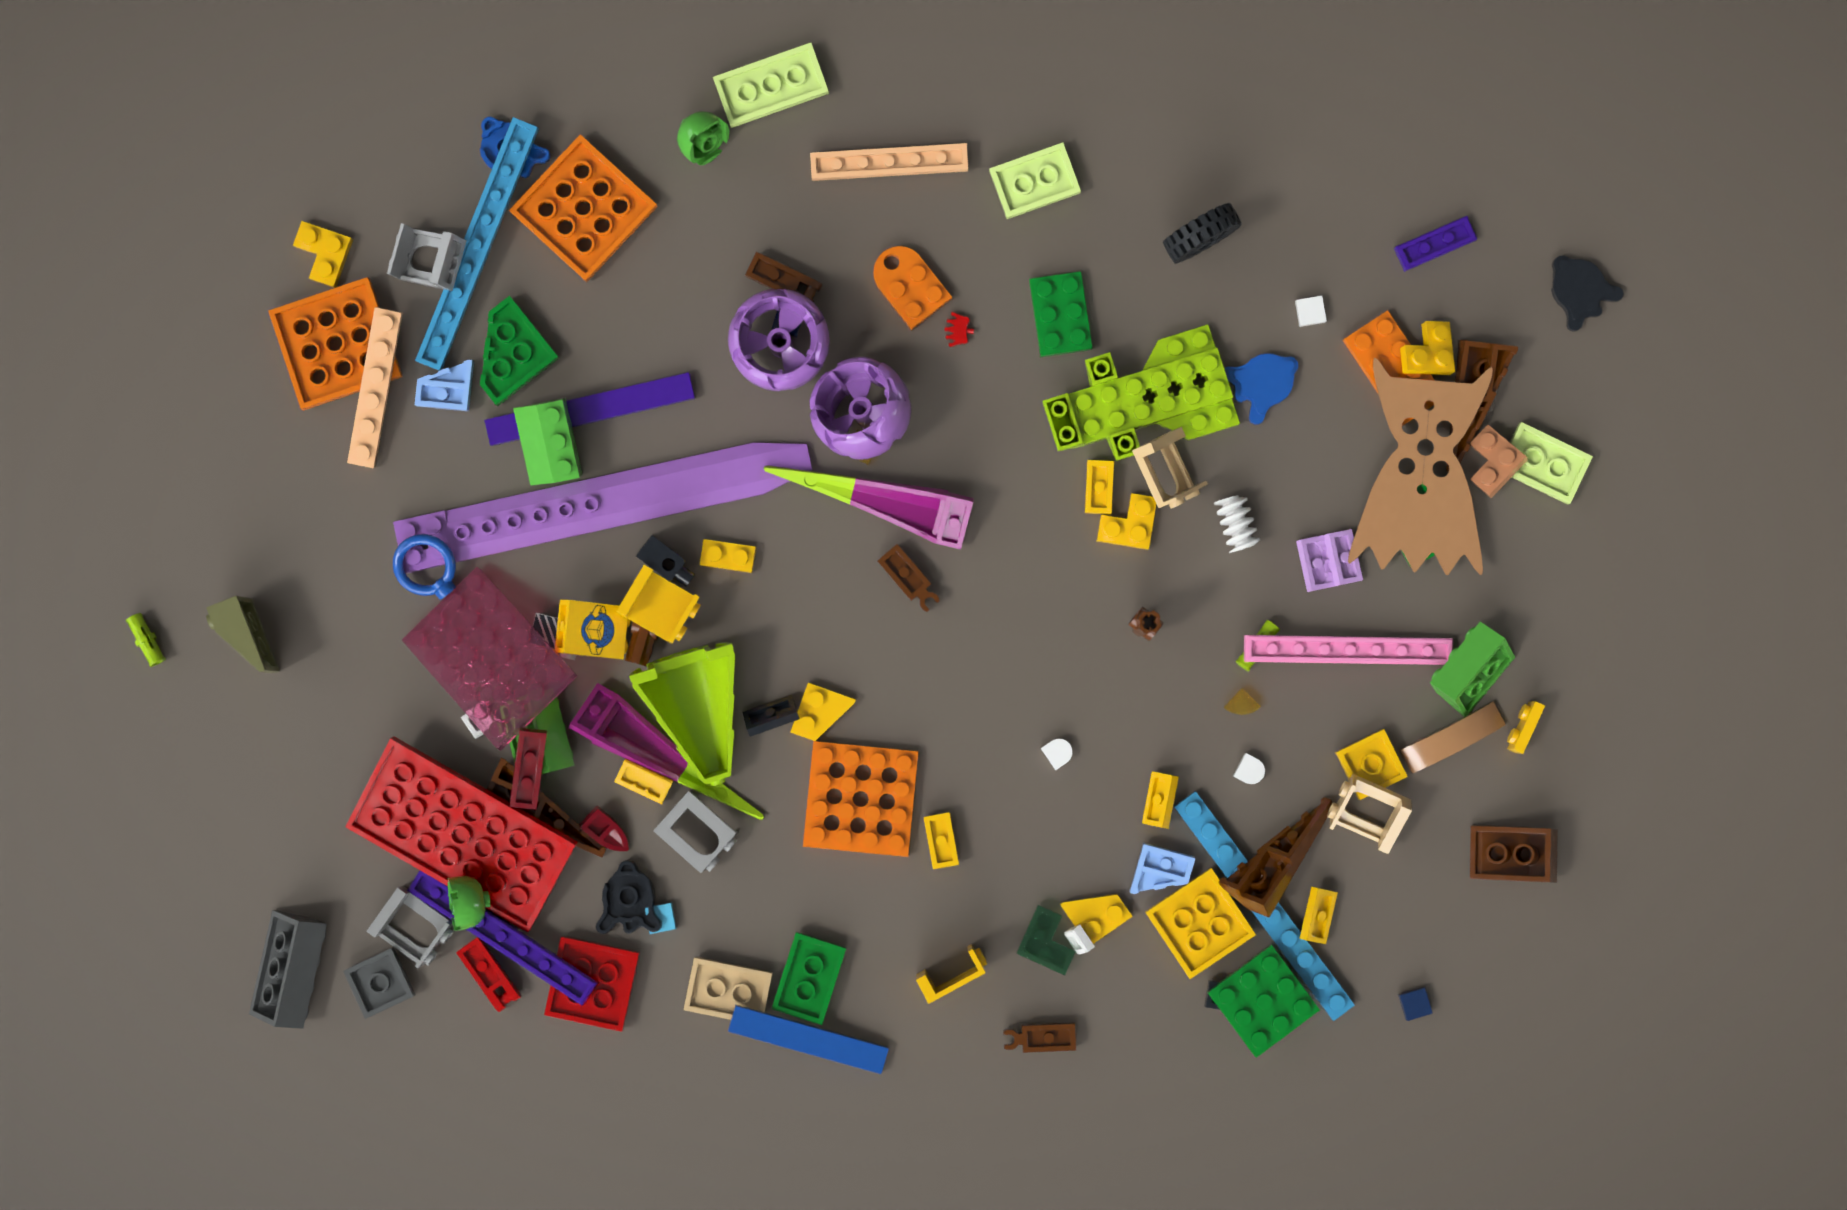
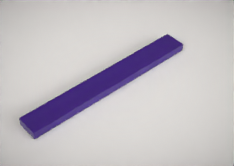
[484,372,695,446]
[407,871,598,1005]

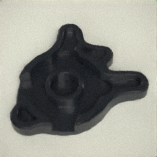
[1551,256,1624,332]
[596,860,662,934]

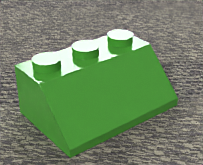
[513,398,583,485]
[1430,622,1515,717]
[499,689,575,775]

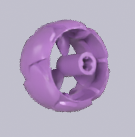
[728,289,830,391]
[810,357,911,460]

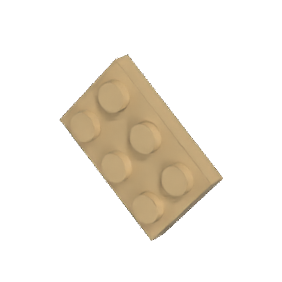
[684,957,773,1020]

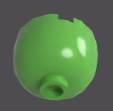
[677,111,730,165]
[448,876,490,931]

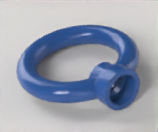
[393,534,456,600]

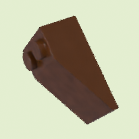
[1470,826,1558,883]

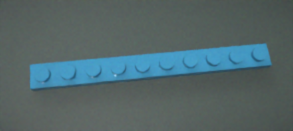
[415,117,539,371]
[1174,791,1355,1021]

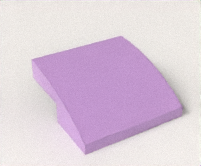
[1296,529,1363,592]

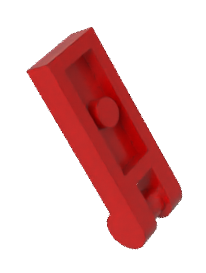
[456,937,522,1012]

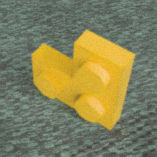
[293,221,353,288]
[1400,321,1455,375]
[1096,493,1156,550]

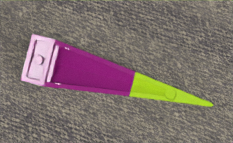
[764,466,974,550]
[569,683,764,820]

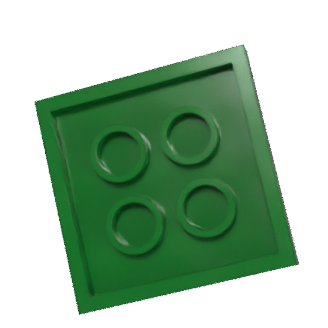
[1207,944,1320,1058]

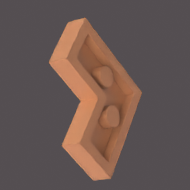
[1470,425,1528,498]

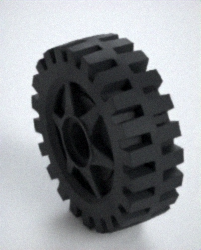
[1163,203,1242,264]

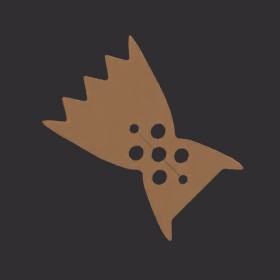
[1348,358,1493,575]

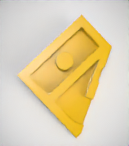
[790,683,856,741]
[1060,894,1133,944]

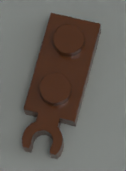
[877,544,940,612]
[1003,1022,1076,1053]

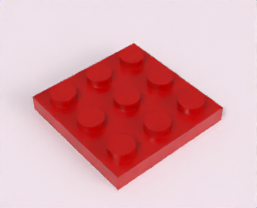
[544,936,640,1032]

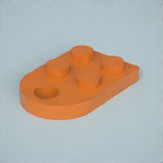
[873,246,952,331]

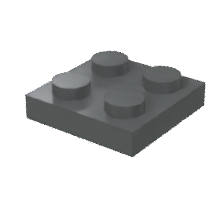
[343,947,415,1019]

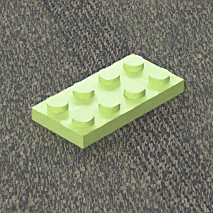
[713,43,829,128]

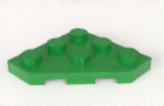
[480,295,559,407]

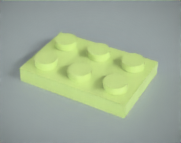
[989,143,1081,219]
[1510,422,1593,505]

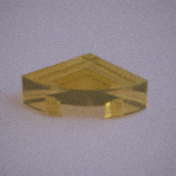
[1223,688,1261,715]

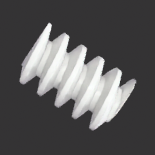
[1214,495,1260,553]

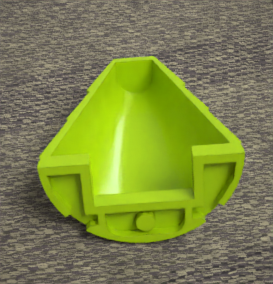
[629,642,735,786]

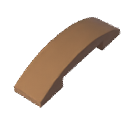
[1400,701,1506,773]

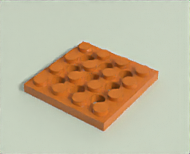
[509,134,658,282]
[268,277,403,411]
[803,741,918,857]

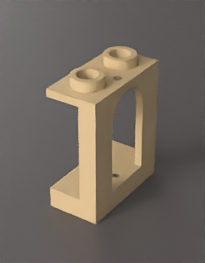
[1132,427,1208,508]
[1327,774,1412,854]

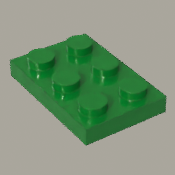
[1029,271,1093,358]
[771,932,846,1025]

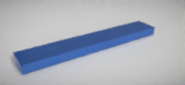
[728,1004,889,1074]

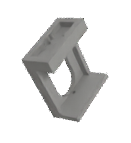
[387,223,467,291]
[653,790,738,873]
[366,886,453,968]

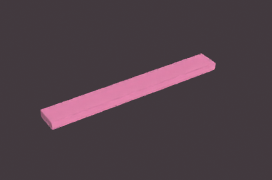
[1244,635,1453,665]

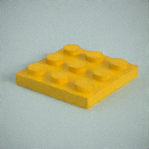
[1145,868,1256,979]

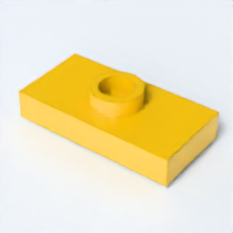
[614,759,674,804]

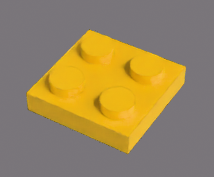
[1335,729,1408,800]

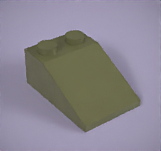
[206,596,279,673]

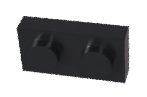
[742,695,800,737]

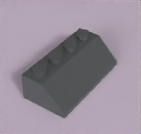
[249,910,327,1029]

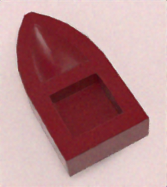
[579,806,629,851]

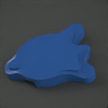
[480,117,551,178]
[1224,354,1298,425]

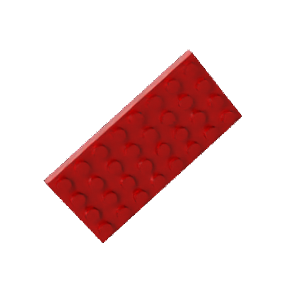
[345,736,578,932]

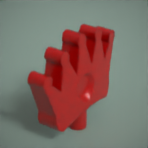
[944,312,974,347]

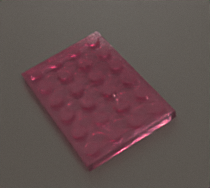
[402,567,578,751]

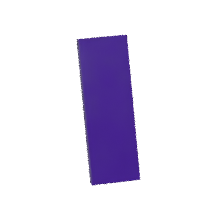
[1394,216,1477,272]

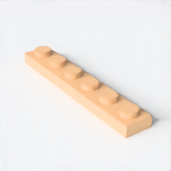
[810,143,968,181]
[347,307,403,468]

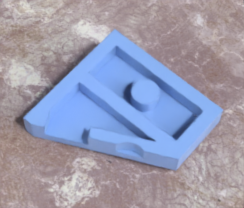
[415,360,474,411]
[1130,842,1195,894]

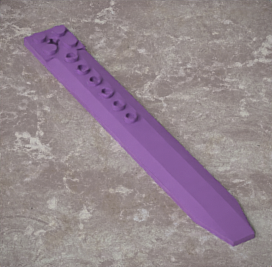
[393,443,812,574]

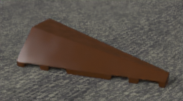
[1446,340,1518,472]
[487,757,606,858]
[1219,797,1332,917]

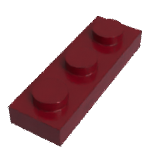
[510,727,547,810]

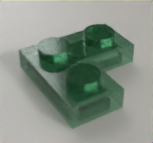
[1016,904,1076,976]

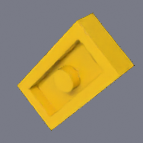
[1085,460,1114,515]
[700,539,756,573]
[1507,701,1545,754]
[1142,771,1179,829]
[924,812,959,869]
[1300,886,1338,944]

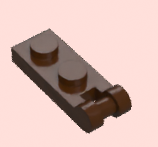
[745,252,822,302]

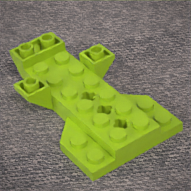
[1042,325,1240,461]

